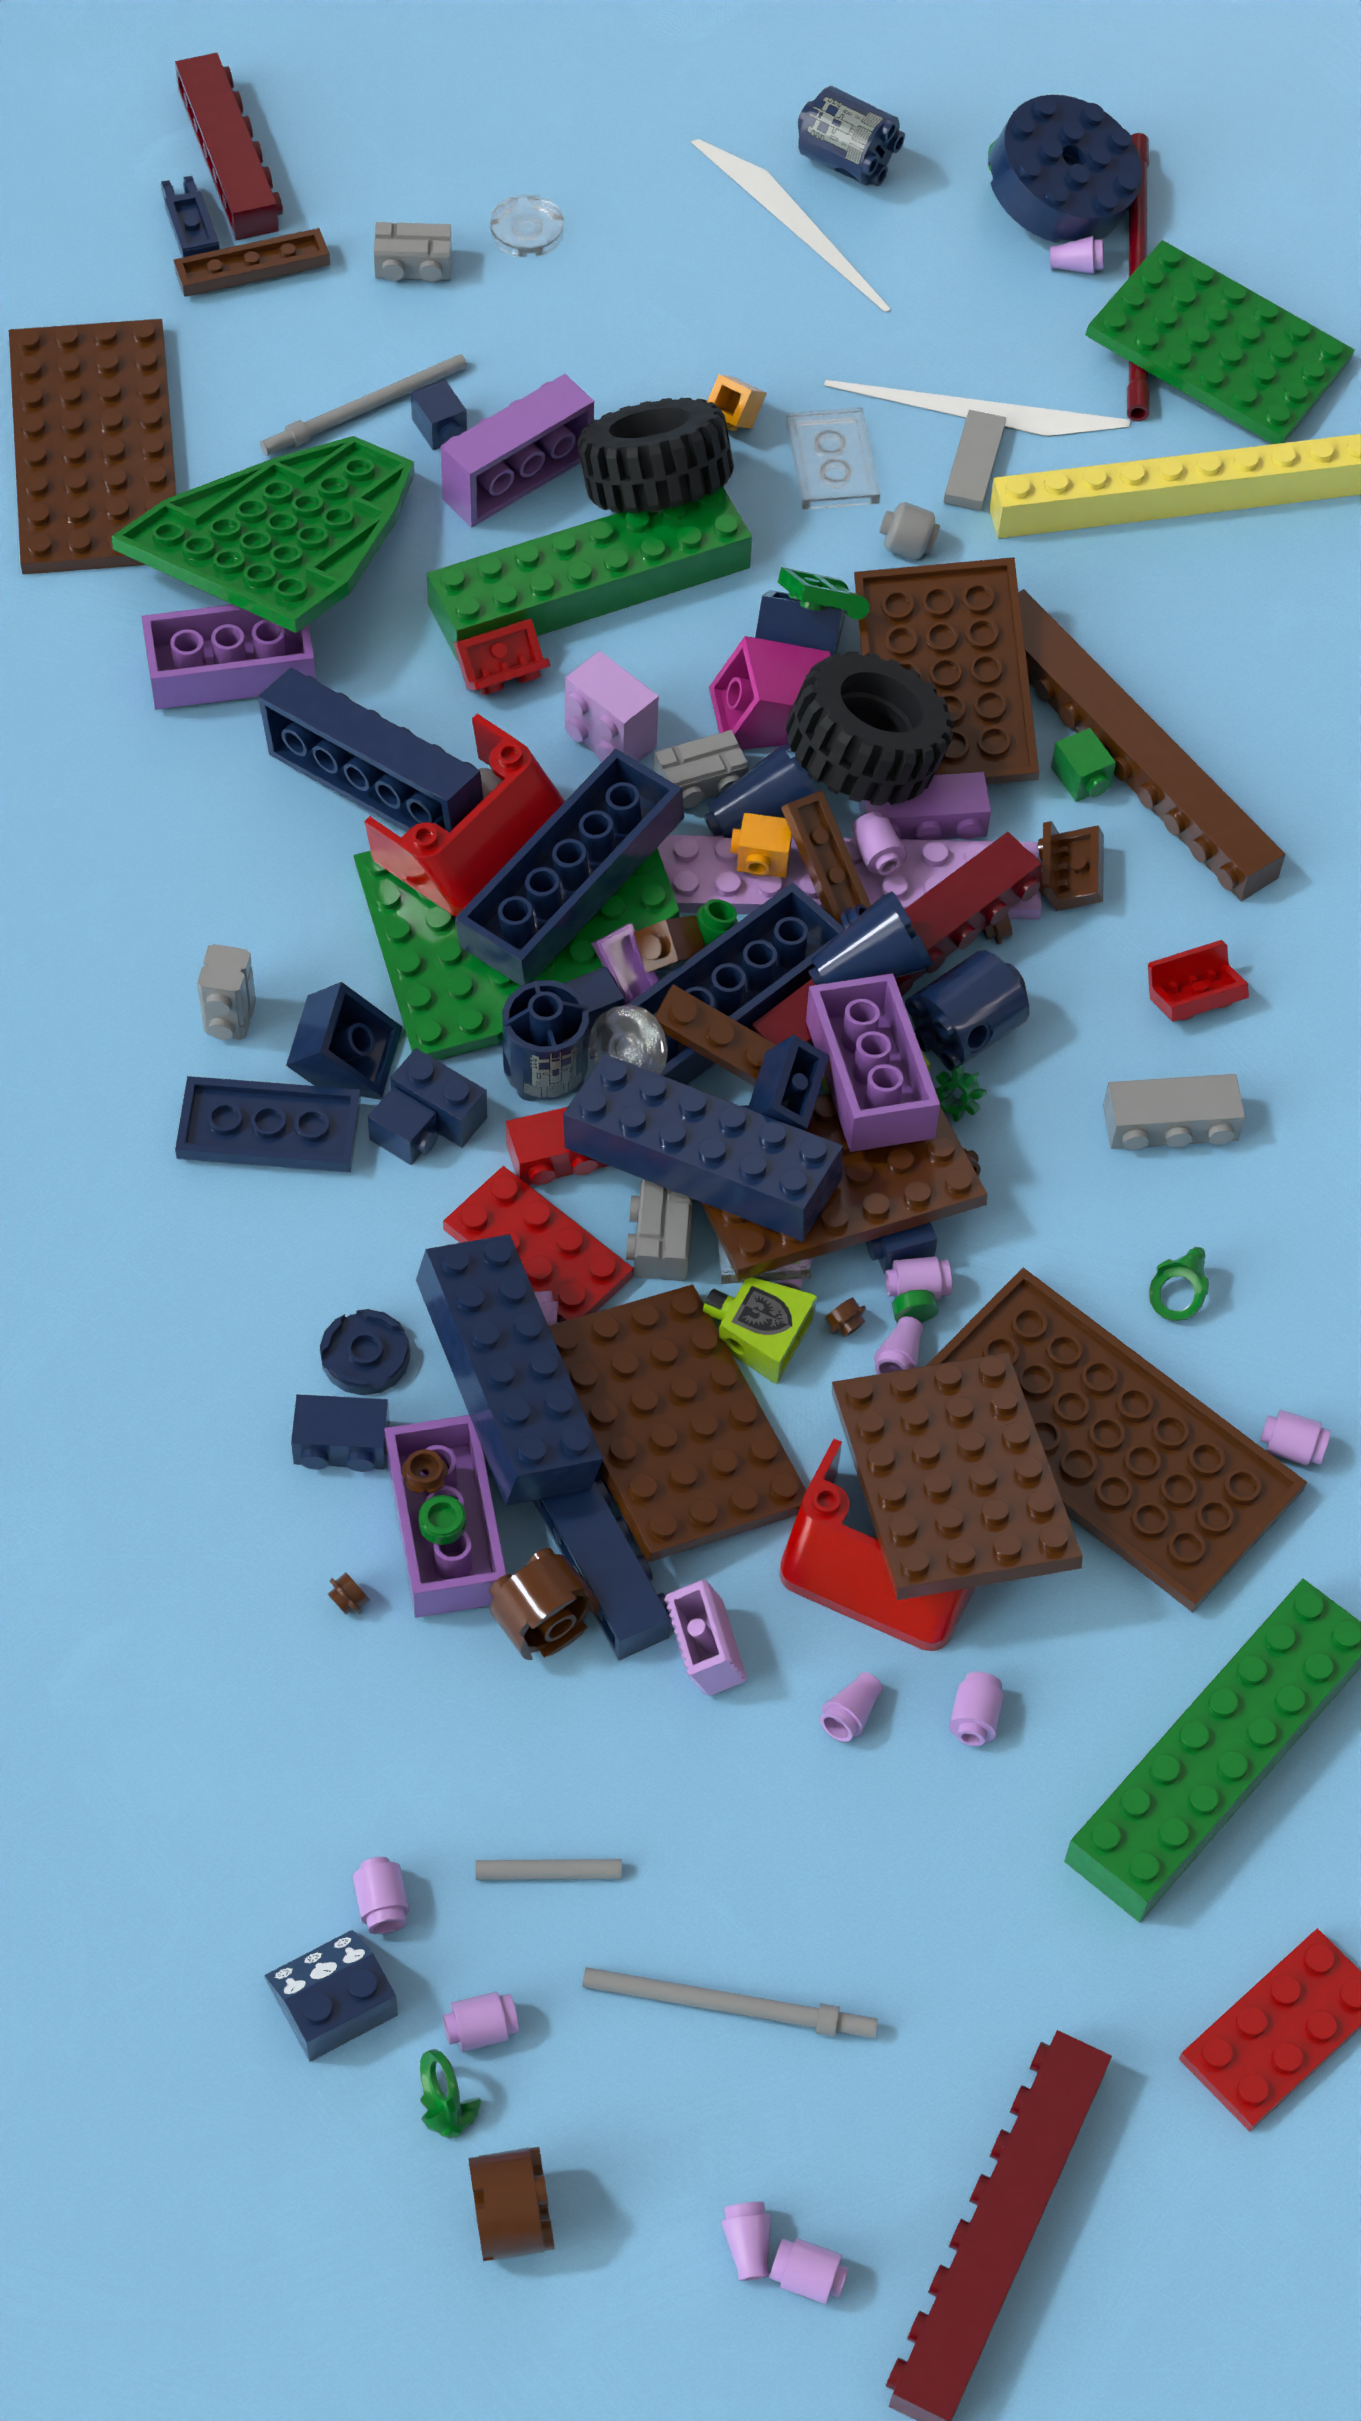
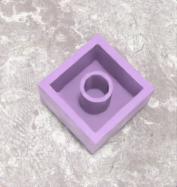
[565,650,659,762]

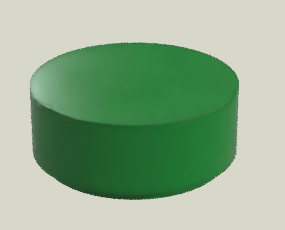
[892,1289,939,1323]
[419,1495,466,1545]

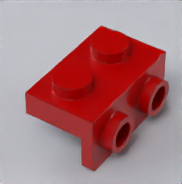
[453,619,551,695]
[1147,940,1249,1022]

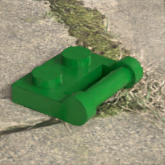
[777,567,870,620]

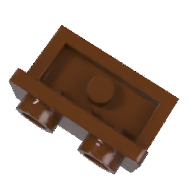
[1038,821,1104,911]

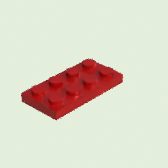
[443,1166,633,1323]
[1179,1928,1361,2132]

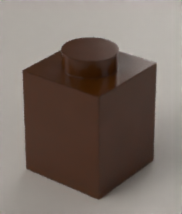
[634,915,705,973]

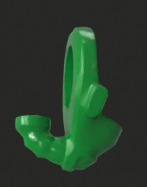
[1149,1247,1209,1321]
[420,2049,482,2139]

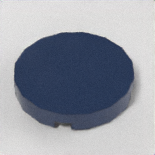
[320,1309,410,1395]

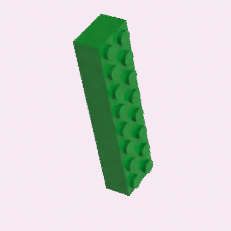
[426,487,752,662]
[1064,1578,1361,1923]

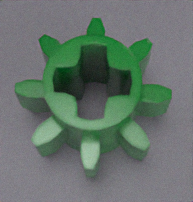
[935,1065,987,1122]

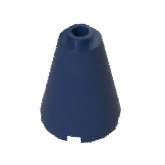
[704,742,816,838]
[808,891,933,985]

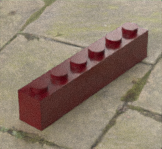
[175,52,283,241]

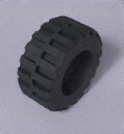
[577,397,734,514]
[786,652,953,806]

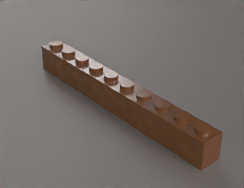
[1019,589,1285,901]

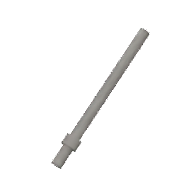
[260,354,467,456]
[583,1967,878,2038]

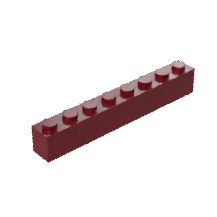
[752,832,1042,1046]
[885,2030,1112,2421]

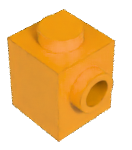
[707,374,767,432]
[730,813,792,878]

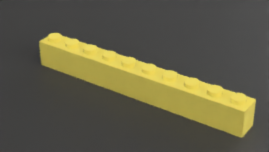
[989,434,1361,539]

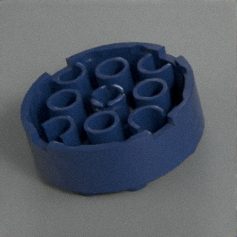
[988,95,1142,243]

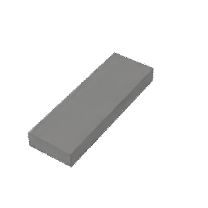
[944,410,1006,511]

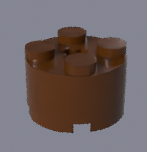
[489,1548,600,1660]
[468,2147,555,2261]

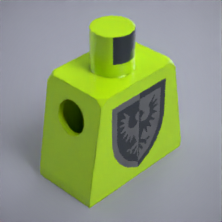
[703,1277,817,1384]

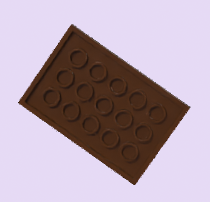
[854,557,1039,785]
[701,1093,988,1281]
[548,1284,807,1563]
[832,1353,1083,1600]

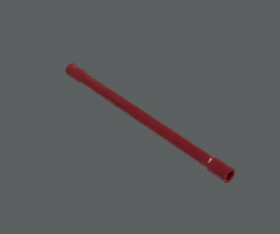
[1127,133,1150,421]

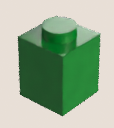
[1051,728,1116,802]

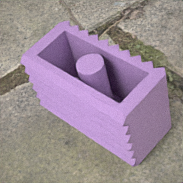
[664,1580,747,1696]

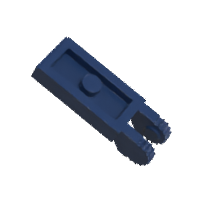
[161,175,220,258]

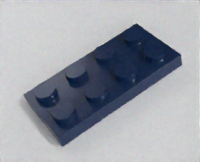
[175,1076,361,1172]

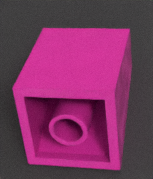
[709,636,831,750]

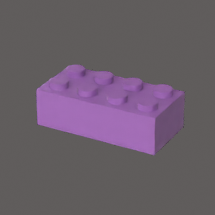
[441,374,594,528]
[141,604,316,710]
[806,973,940,1152]
[384,1415,506,1618]

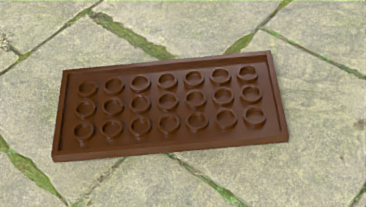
[9,319,176,575]
[926,1267,1307,1613]

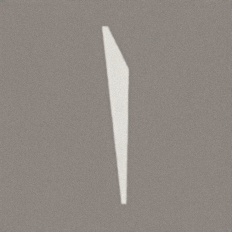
[691,139,891,312]
[824,380,1131,436]

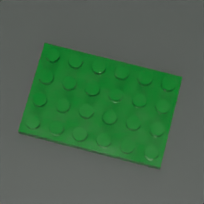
[1085,240,1355,444]

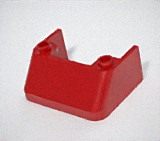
[364,713,565,917]
[779,1438,976,1651]

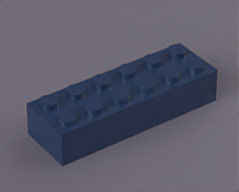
[258,668,484,832]
[455,748,685,986]
[603,882,845,1085]
[563,1053,843,1242]
[416,1234,603,1506]

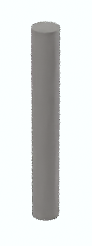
[476,1859,622,1880]

